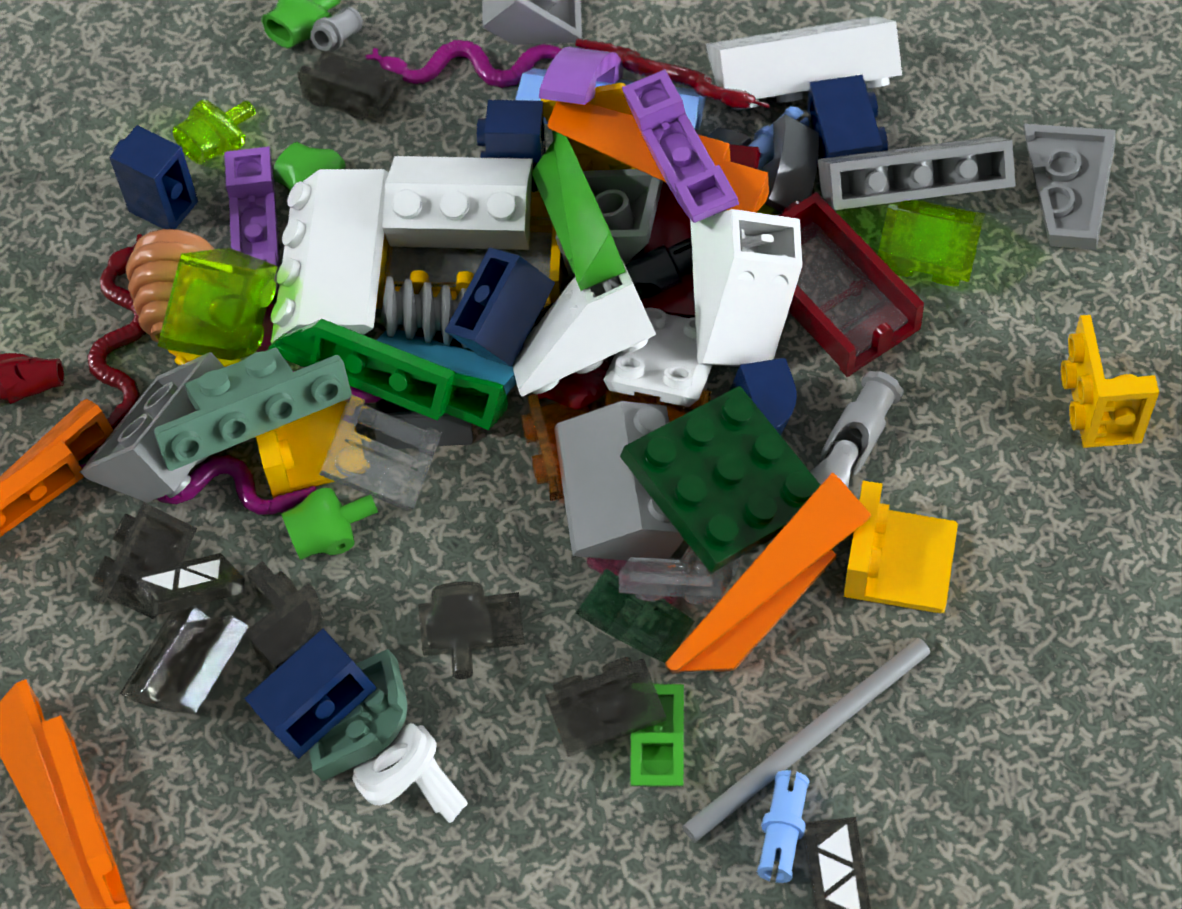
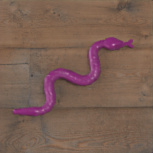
[365,40,562,89]
[79,451,317,515]

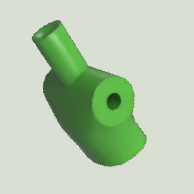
[262,0,341,48]
[273,142,346,191]
[281,488,378,560]

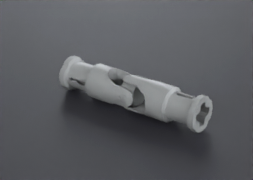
[810,371,904,487]

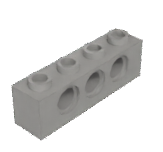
[818,136,1016,210]

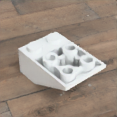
[690,209,802,367]
[512,255,656,397]

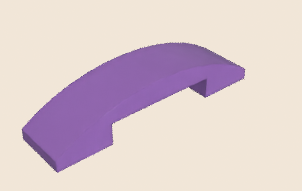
[539,46,624,105]
[622,70,739,223]
[224,147,280,299]

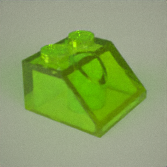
[878,200,985,286]
[157,248,278,361]

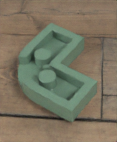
[309,649,407,781]

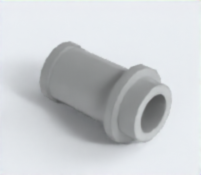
[311,7,363,52]

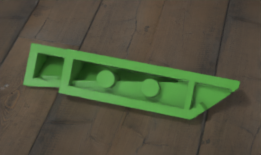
[531,130,626,291]

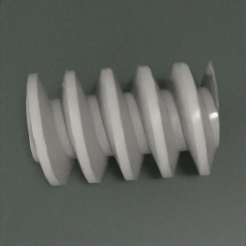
[380,276,468,349]

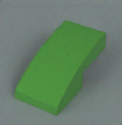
[630,684,684,787]

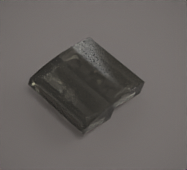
[120,607,249,713]

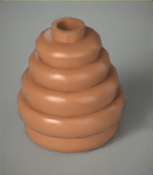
[126,229,221,345]

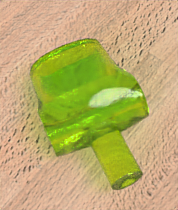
[173,99,255,164]

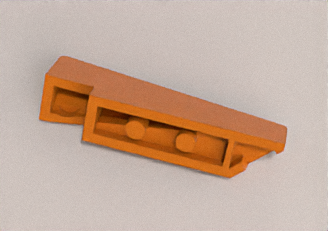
[547,101,769,213]
[0,399,113,537]
[665,473,871,674]
[0,679,131,909]

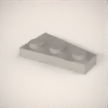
[1024,124,1115,250]

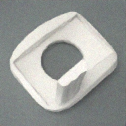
[352,723,468,823]

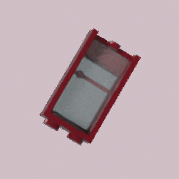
[779,192,924,377]

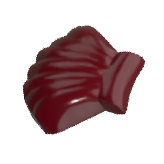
[532,360,609,409]

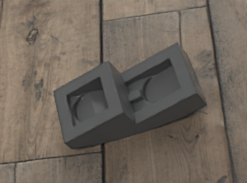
[762,114,819,213]

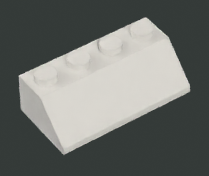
[706,16,902,110]
[271,169,389,343]

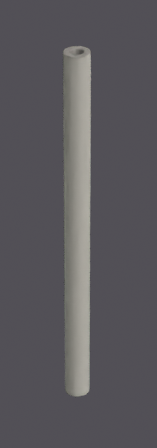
[682,638,930,843]

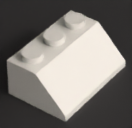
[382,156,533,250]

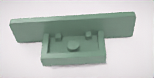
[154,347,352,471]

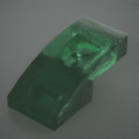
[575,568,695,663]

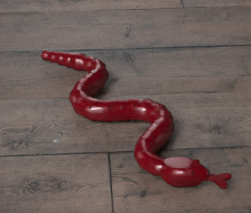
[575,39,770,109]
[87,234,146,430]

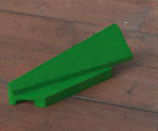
[268,319,508,430]

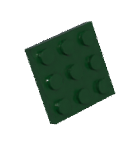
[620,386,821,574]

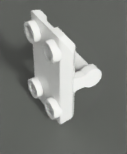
[603,308,713,410]

